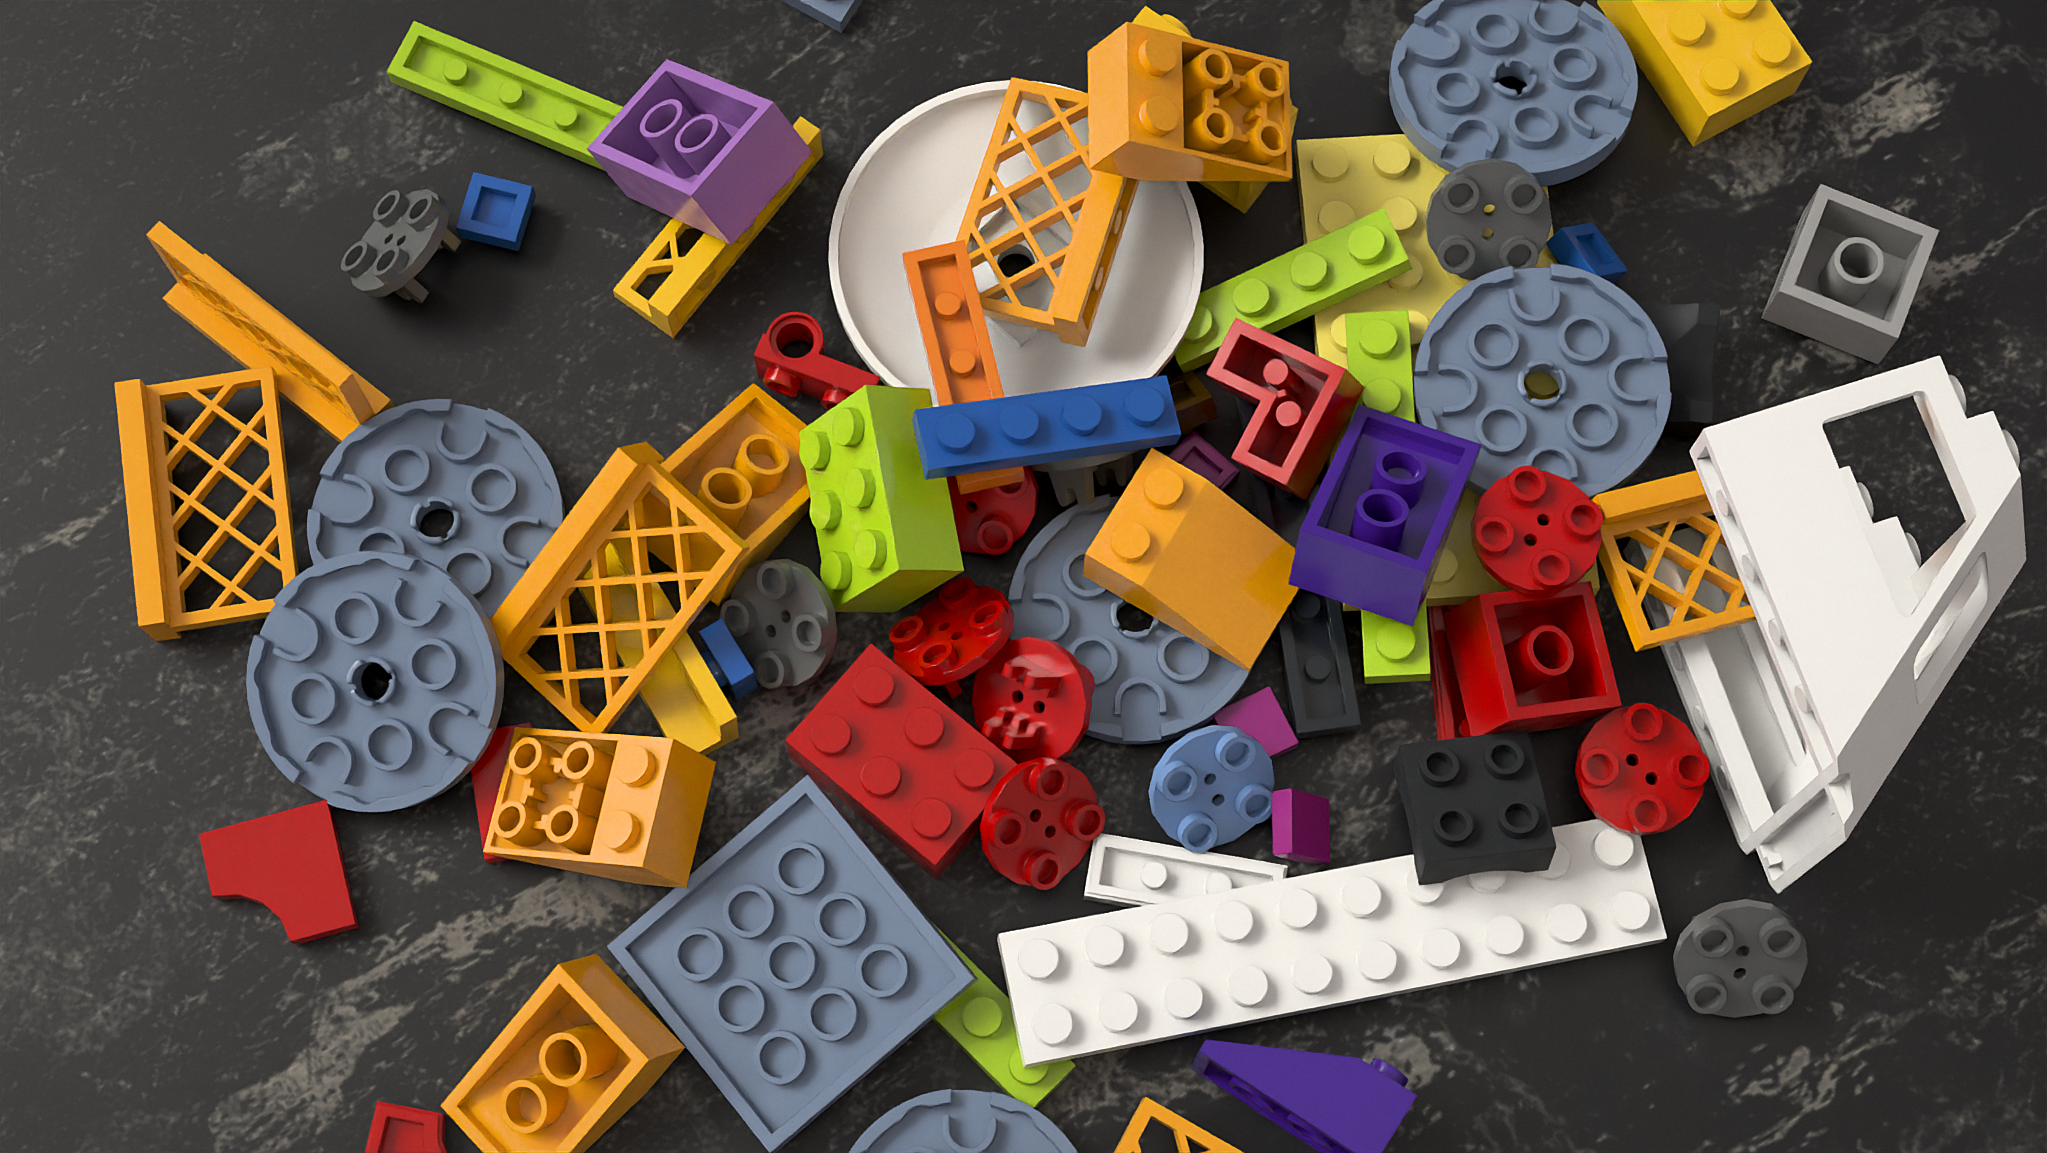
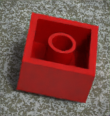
[1443,581,1622,736]

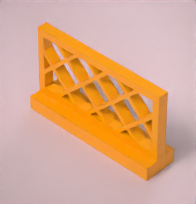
[955,77,1140,347]
[146,221,394,443]
[115,366,299,642]
[490,442,750,734]
[1591,470,1757,652]

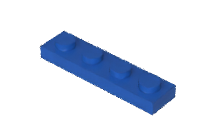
[912,375,1181,480]

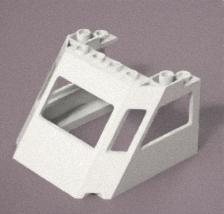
[1623,355,2026,894]

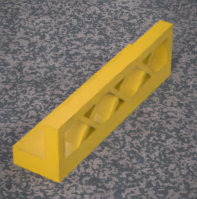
[613,116,823,338]
[577,524,739,756]

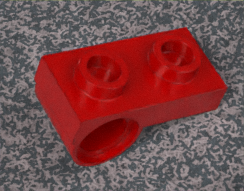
[753,312,881,411]

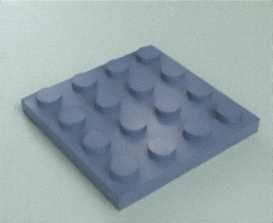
[607,775,979,1153]

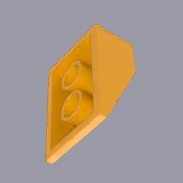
[624,383,811,606]
[1083,448,1300,672]
[441,954,685,1153]

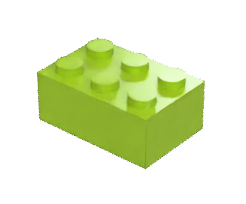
[799,385,964,613]

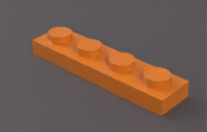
[902,240,1024,495]

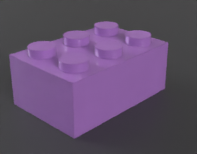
[587,59,812,245]

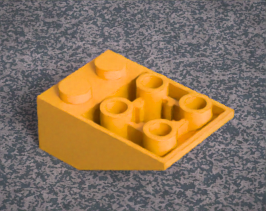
[1087,22,1292,182]
[483,727,716,889]

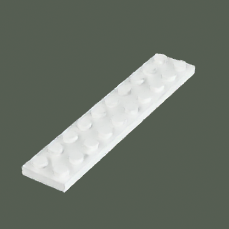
[997,819,1667,1068]

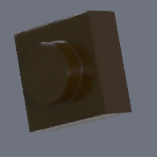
[1168,370,1218,436]

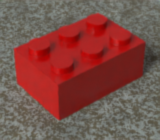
[785,644,1018,881]

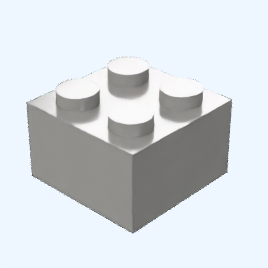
[1761,184,1939,364]

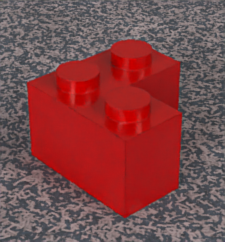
[1206,318,1364,500]

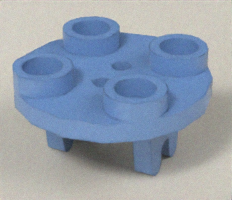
[1148,725,1275,853]

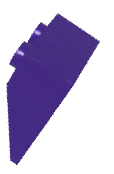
[1288,404,1481,626]
[1191,1040,1417,1153]

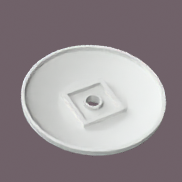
[828,80,1204,407]

